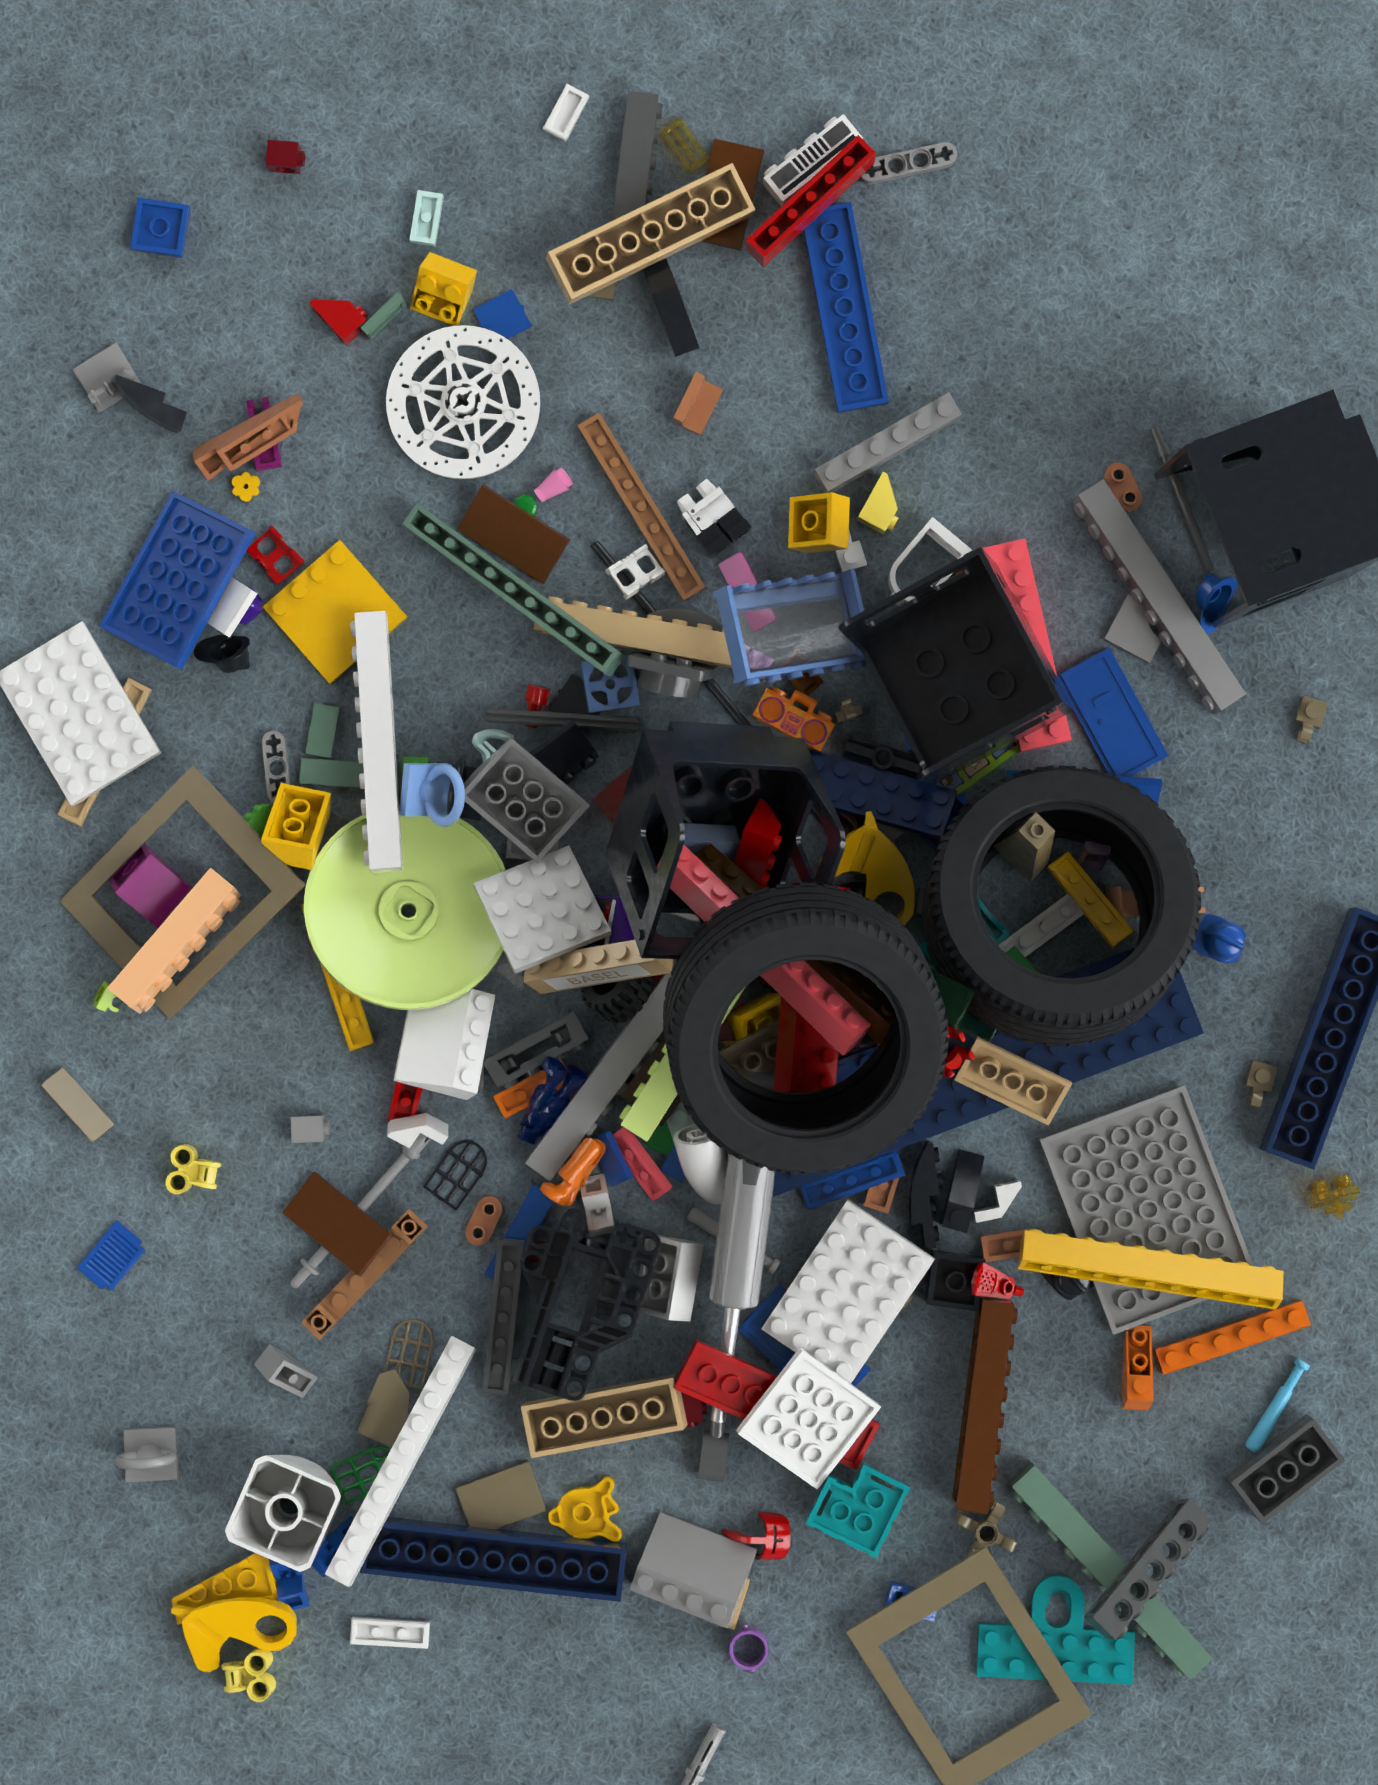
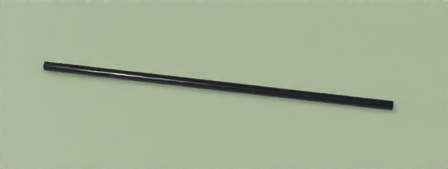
[590,540,823,826]

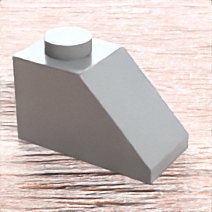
[254,1344,318,1398]

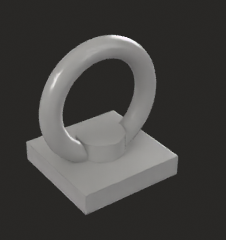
[114,1426,179,1482]

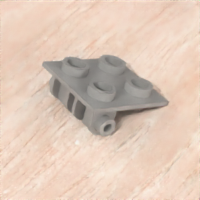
[73,343,142,413]

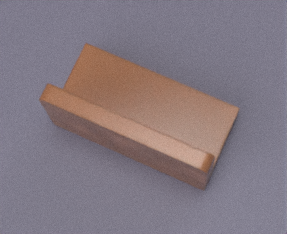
[673,372,723,435]

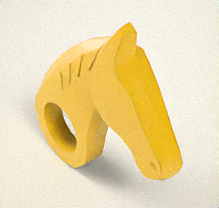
[819,811,915,926]
[171,1597,297,1672]

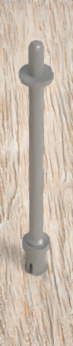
[290,1133,431,1289]

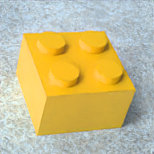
[788,492,850,553]

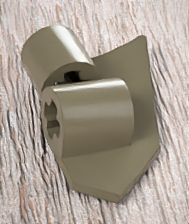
[357,1369,410,1447]

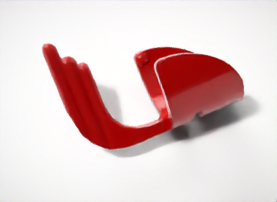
[722,1512,790,1560]

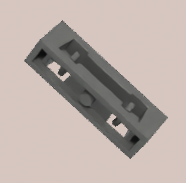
[483,1011,589,1090]

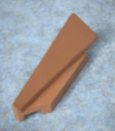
[192,393,303,481]

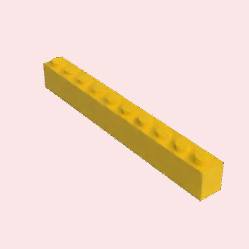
[1018,1229,1284,1310]

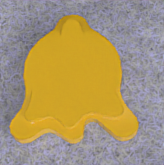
[548,1476,622,1542]

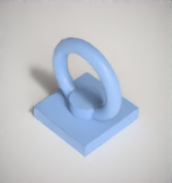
[399,763,465,827]

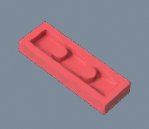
[612,1127,673,1202]

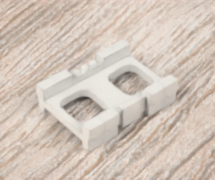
[605,544,665,600]

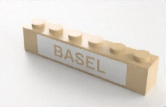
[523,940,673,994]

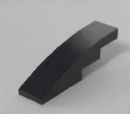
[642,258,699,357]

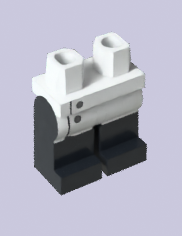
[677,479,752,559]

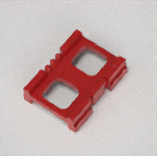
[247,525,304,585]

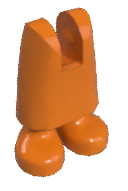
[539,1138,606,1207]

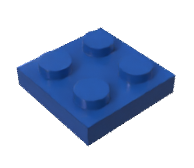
[130,198,190,258]

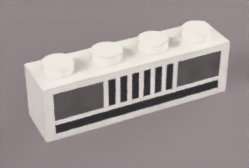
[763,114,863,206]

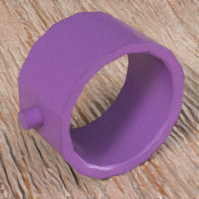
[729,1624,768,1672]

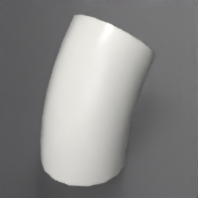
[673,1124,727,1205]

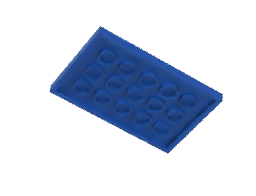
[99,491,256,670]

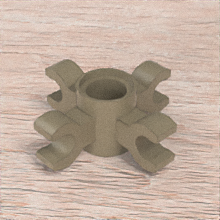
[955,1500,1017,1557]

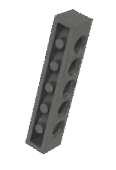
[1084,1499,1212,1640]

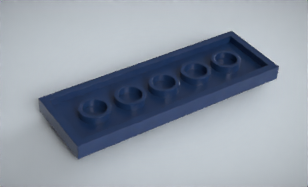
[809,750,957,840]

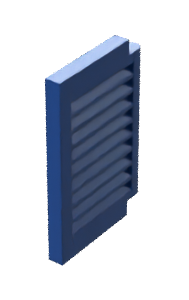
[77,1220,145,1290]

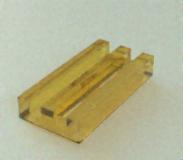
[660,117,710,175]

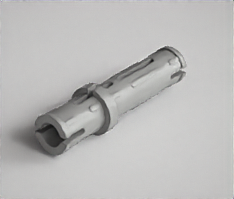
[681,1723,726,1785]

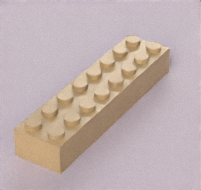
[545,163,755,305]

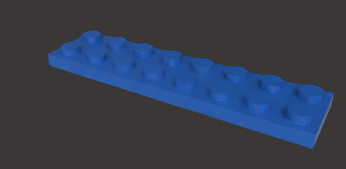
[803,202,889,413]

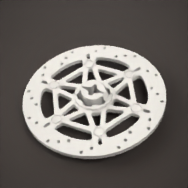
[386,325,540,479]

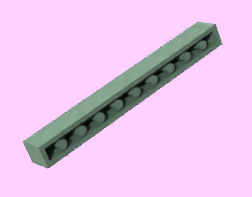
[402,503,626,677]
[1009,1462,1213,1680]

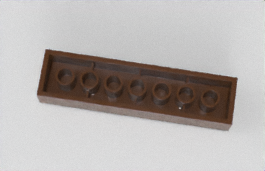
[951,1296,1018,1514]

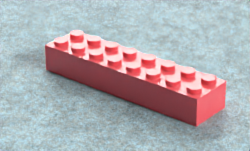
[983,539,1072,753]

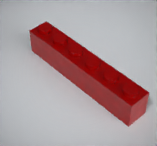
[746,135,876,267]

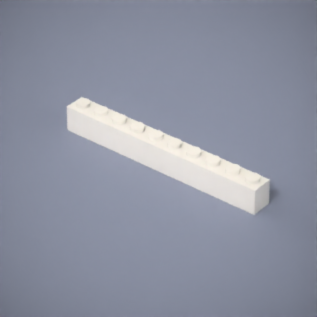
[350,611,403,873]
[325,1336,476,1587]

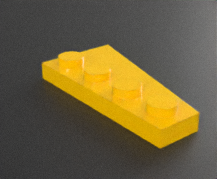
[171,1553,278,1625]

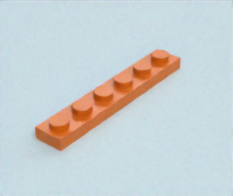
[1154,1300,1311,1375]

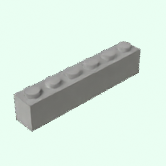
[814,392,962,493]

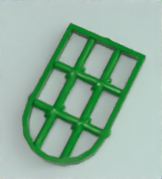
[329,1446,391,1505]

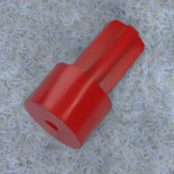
[525,684,551,728]

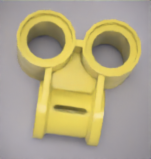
[166,1144,221,1194]
[222,1648,276,1702]

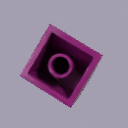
[109,843,193,928]

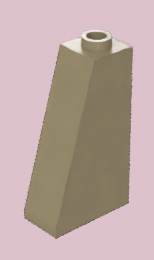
[993,813,1055,882]

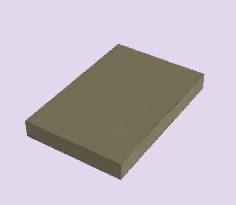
[456,1461,547,1529]

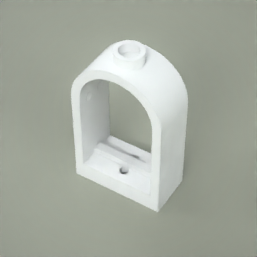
[888,517,972,606]

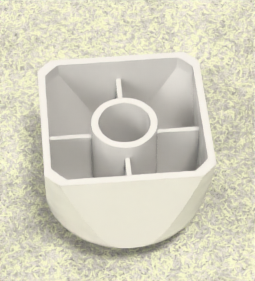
[225,1455,341,1572]

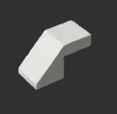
[387,1113,448,1148]
[580,1173,615,1237]
[972,1180,1022,1223]

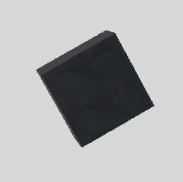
[924,1250,986,1312]

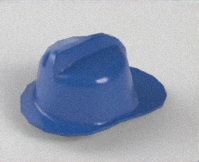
[1195,574,1237,634]
[1192,914,1246,964]

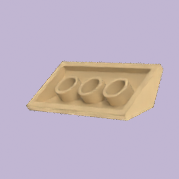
[954,1036,1072,1126]

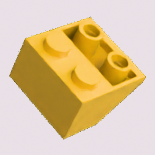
[410,252,478,326]

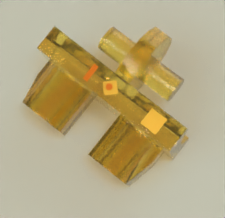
[1309,1175,1360,1220]

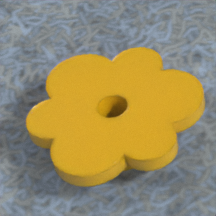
[232,472,260,502]

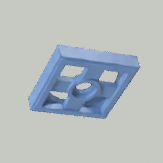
[580,655,640,714]

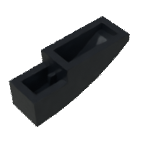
[110,375,187,433]

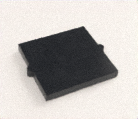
[549,674,607,734]

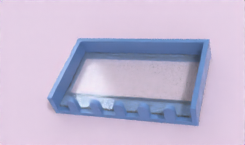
[713,568,866,687]

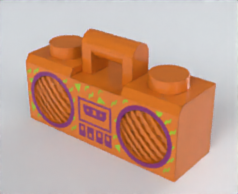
[752,687,835,752]

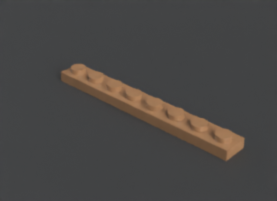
[577,413,706,602]

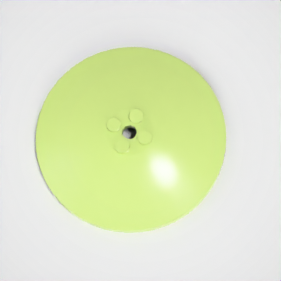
[304,805,506,1010]

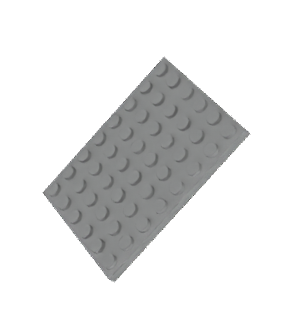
[1039,1085,1253,1335]

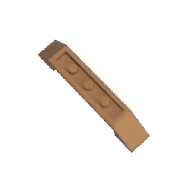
[301,1208,428,1341]

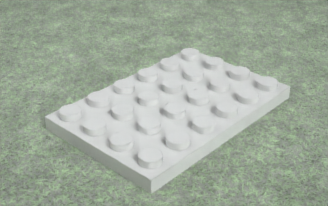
[0,621,161,806]
[761,1200,935,1383]

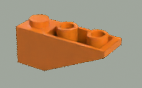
[1122,1325,1154,1411]

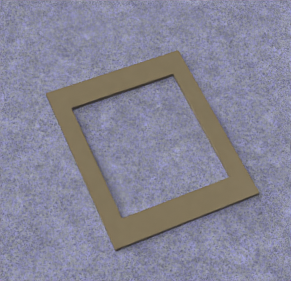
[60,765,306,1019]
[846,1546,1092,1785]

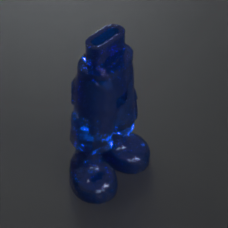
[517,1056,587,1144]

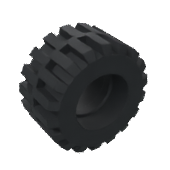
[581,976,652,1023]

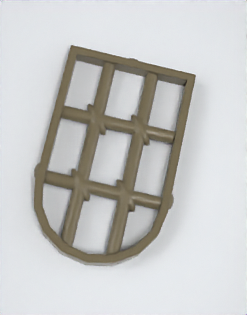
[384,1319,433,1390]

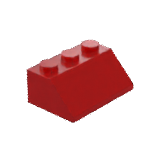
[734,798,783,888]

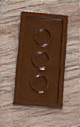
[700,139,764,251]
[457,485,571,584]
[282,1172,392,1277]

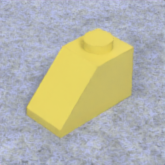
[857,472,899,535]

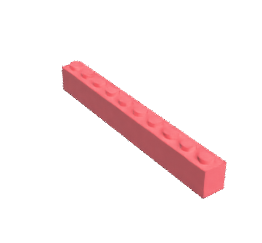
[657,845,871,1056]

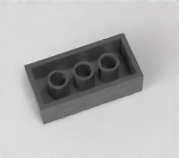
[1225,1414,1346,1524]

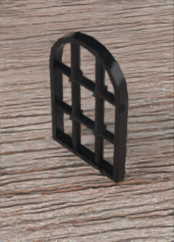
[423,1140,487,1211]

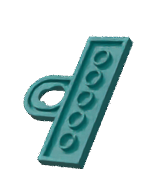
[976,1574,1135,1685]

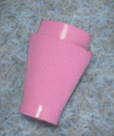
[534,467,573,503]

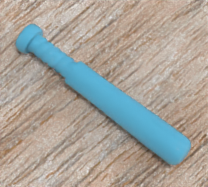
[1245,1358,1310,1453]

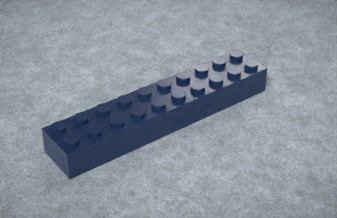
[1259,907,1378,1169]
[360,1517,627,1602]

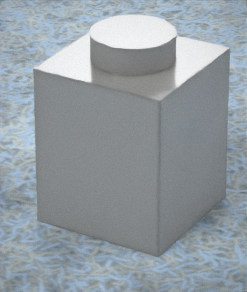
[290,1115,330,1143]

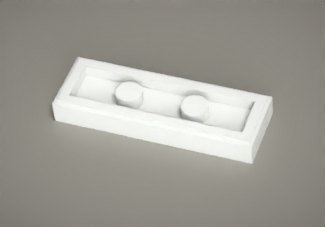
[350,1616,430,1649]

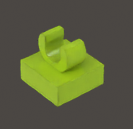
[92,981,119,1012]

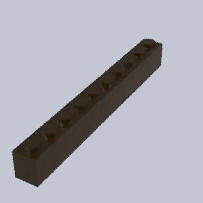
[694,843,899,1045]

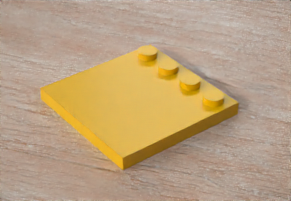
[263,540,408,685]

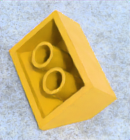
[261,783,331,870]

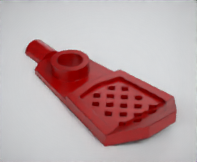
[971,1262,1024,1299]

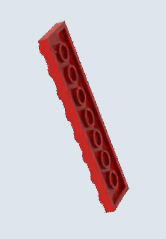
[673,1339,880,1470]

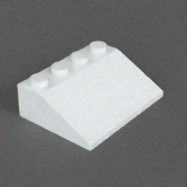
[393,989,495,1100]

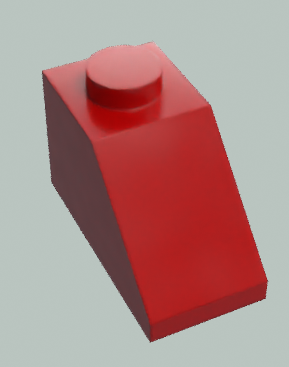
[309,299,368,346]

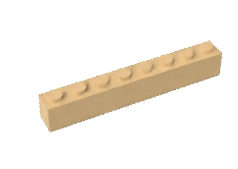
[533,596,744,669]

